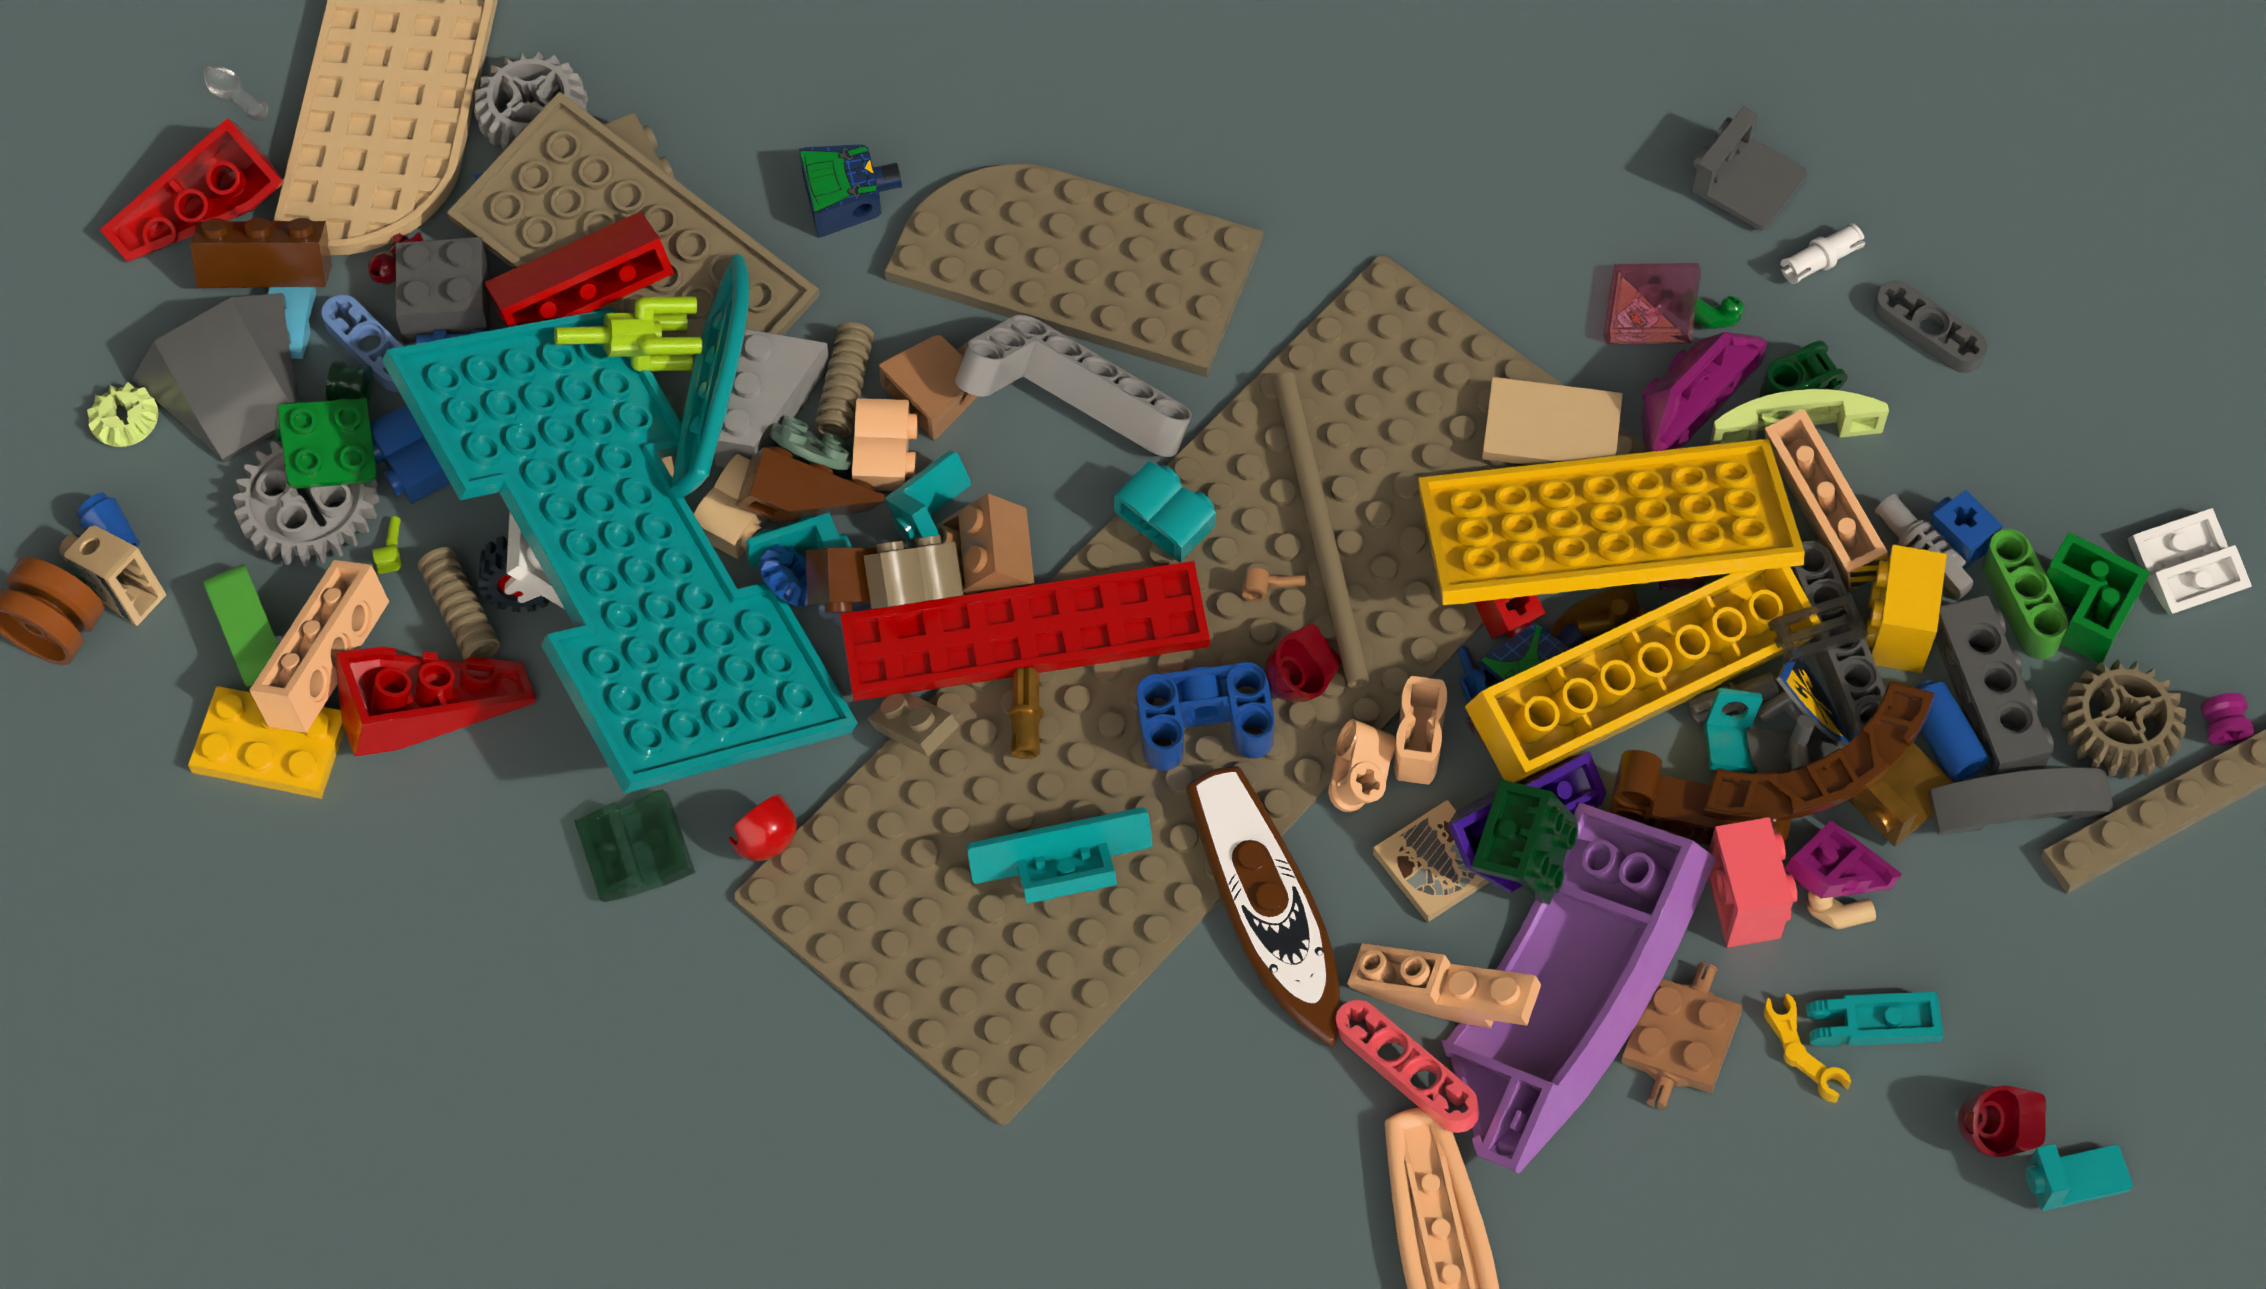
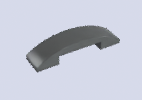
[1928,768,2115,835]

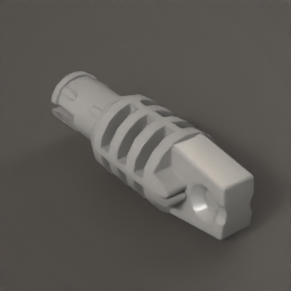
[1875,494,1973,600]

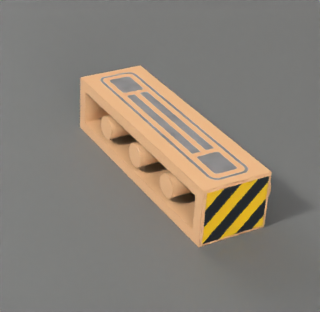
[1765,409,1888,592]

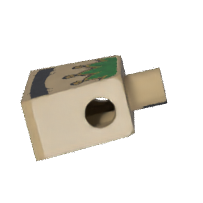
[60,525,167,626]

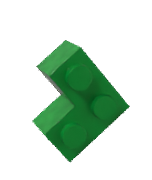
[2046,532,2150,664]

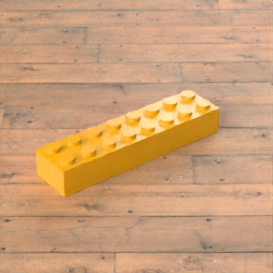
[1465,567,1824,783]

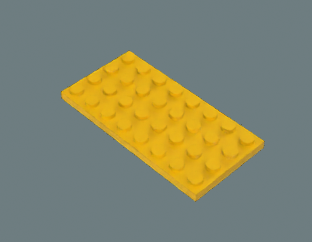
[1418,439,1804,605]

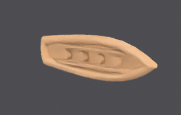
[1384,1108,1500,1289]

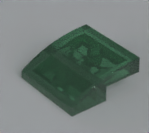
[574,789,696,903]

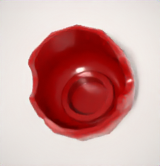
[728,794,797,862]

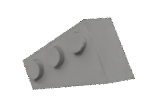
[714,329,829,467]

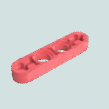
[1336,1000,1479,1133]

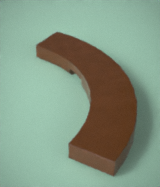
[1703,681,1935,822]

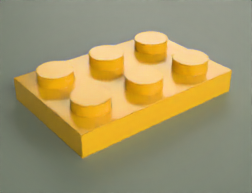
[188,686,345,799]

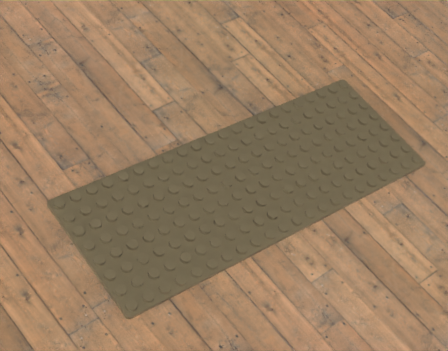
[734,255,1646,1126]

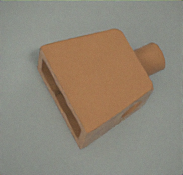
[879,335,978,441]

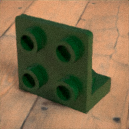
[1472,779,1578,905]

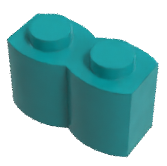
[1114,461,1216,562]

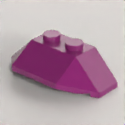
[1641,332,1767,452]

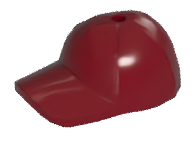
[1264,623,1341,702]
[1957,1085,2046,1157]

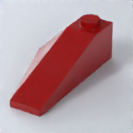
[100,118,284,262]
[335,646,536,757]

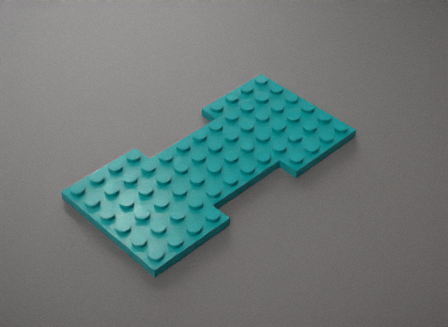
[382,308,858,794]

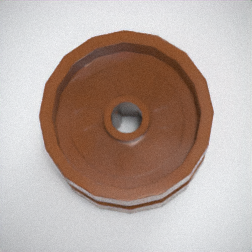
[0,556,105,665]

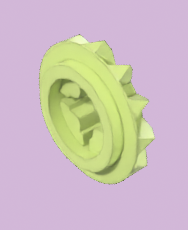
[87,382,158,447]

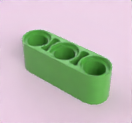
[1982,529,2068,659]
[202,564,278,689]

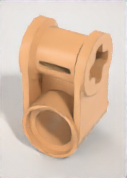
[1328,719,1396,813]

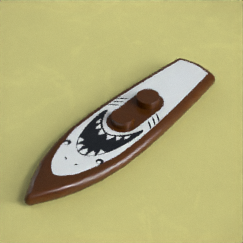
[1186,766,1340,1047]

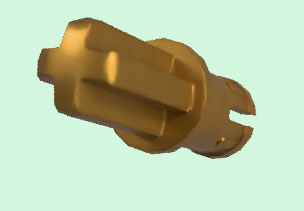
[1008,667,1044,759]

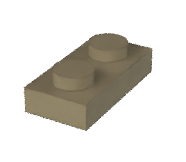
[868,693,959,757]

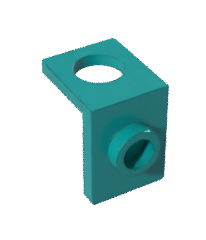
[1703,688,1763,773]

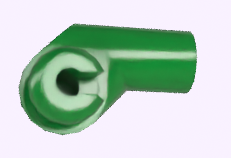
[1677,291,1744,329]

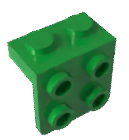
[275,398,376,489]

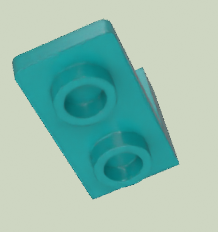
[884,450,971,541]
[746,513,852,568]
[2025,1144,2133,1212]

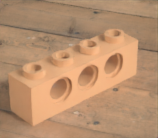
[249,560,389,733]

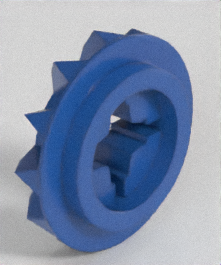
[759,544,811,607]

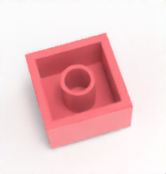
[1708,817,1797,948]

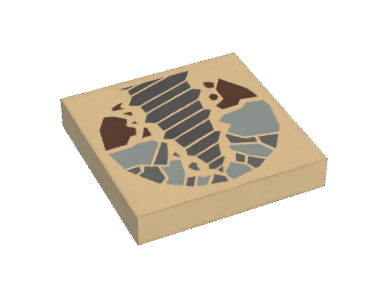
[1373,800,1489,923]

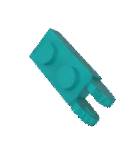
[1806,992,1944,1047]

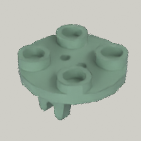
[769,416,853,470]

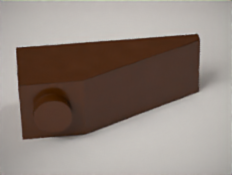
[805,548,910,613]

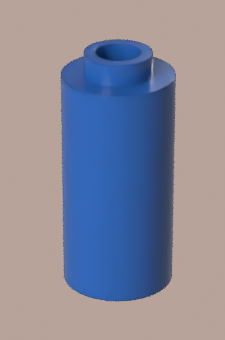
[1914,680,1991,782]

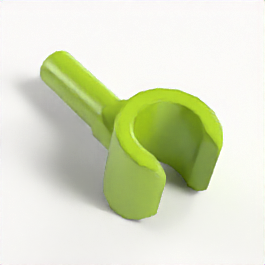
[372,516,402,575]

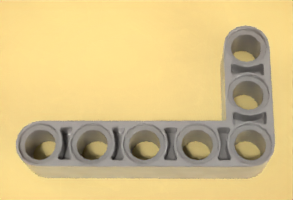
[955,315,1192,457]

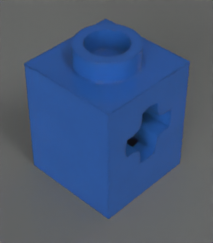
[1930,490,2003,570]

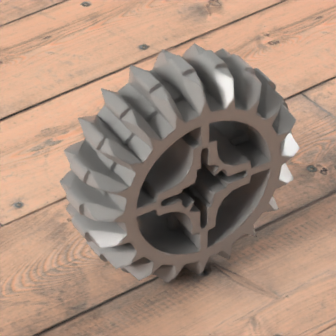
[474,51,588,151]

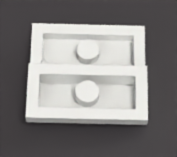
[2127,508,2252,615]

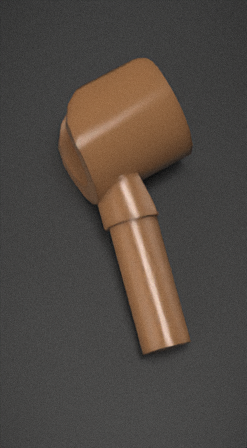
[1242,568,1306,602]

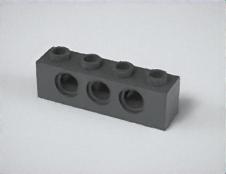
[1935,595,2054,776]

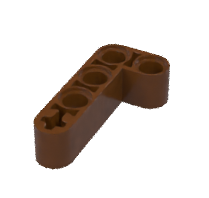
[1609,750,1792,853]

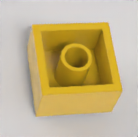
[1864,545,1947,674]

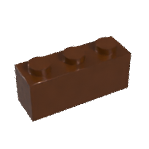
[190,218,332,288]

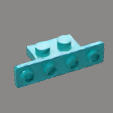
[966,807,1153,904]

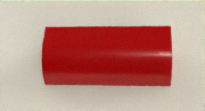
[484,211,674,328]

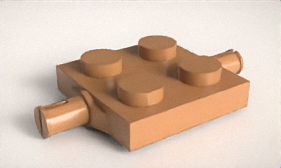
[1622,962,1743,1110]

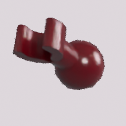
[368,232,424,285]

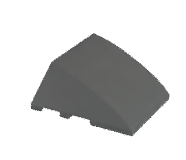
[132,293,299,462]

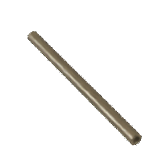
[1274,372,1370,688]

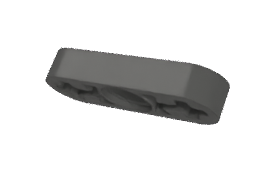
[1874,281,1987,373]

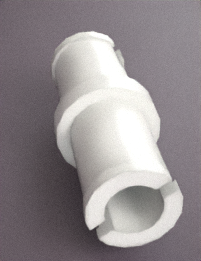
[1780,223,1865,284]

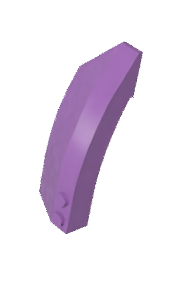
[1441,802,1717,1173]

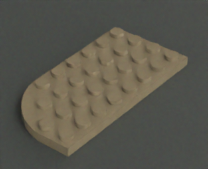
[885,164,1263,377]

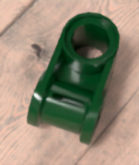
[1760,341,1848,397]

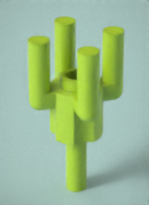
[554,296,702,372]

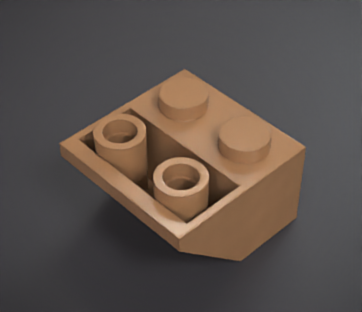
[935,493,1035,600]

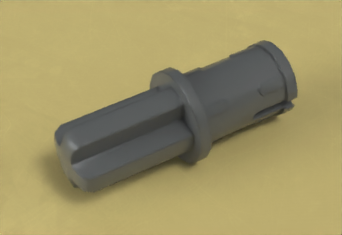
[1687,672,1779,724]

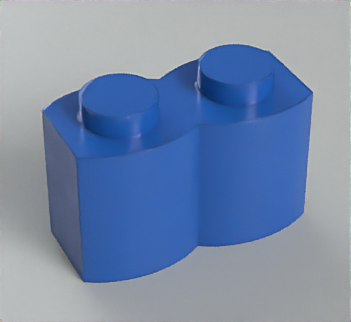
[370,404,450,504]

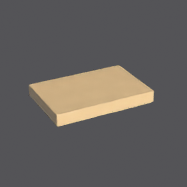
[1482,377,1623,465]

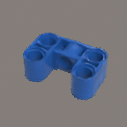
[1137,662,1275,771]

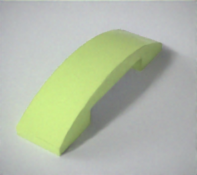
[1709,389,1889,445]

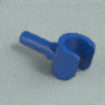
[1457,646,1490,704]

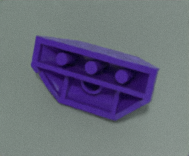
[1448,751,1607,893]

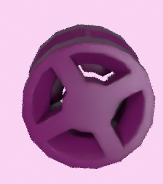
[2200,693,2254,745]

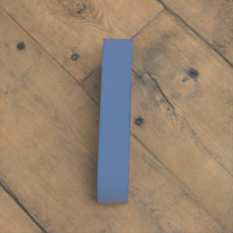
[321,295,403,392]

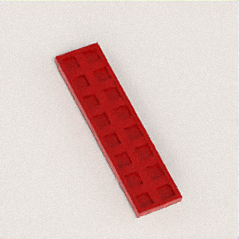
[840,561,1210,701]

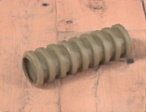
[814,322,874,438]
[418,547,500,660]

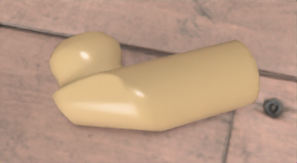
[1806,891,1876,930]

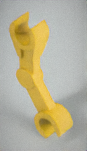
[1763,994,1851,1103]

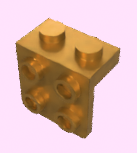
[1848,742,1954,847]

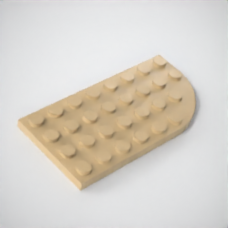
[274,0,498,256]

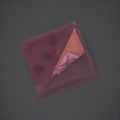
[1603,263,1701,344]

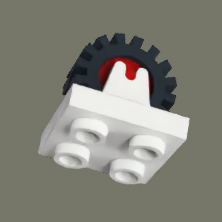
[478,513,565,612]

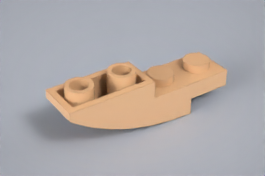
[1347,943,1541,1028]

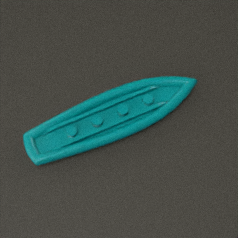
[671,254,750,498]

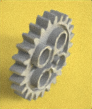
[233,441,380,566]

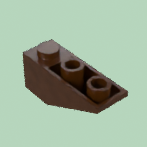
[736,447,885,522]

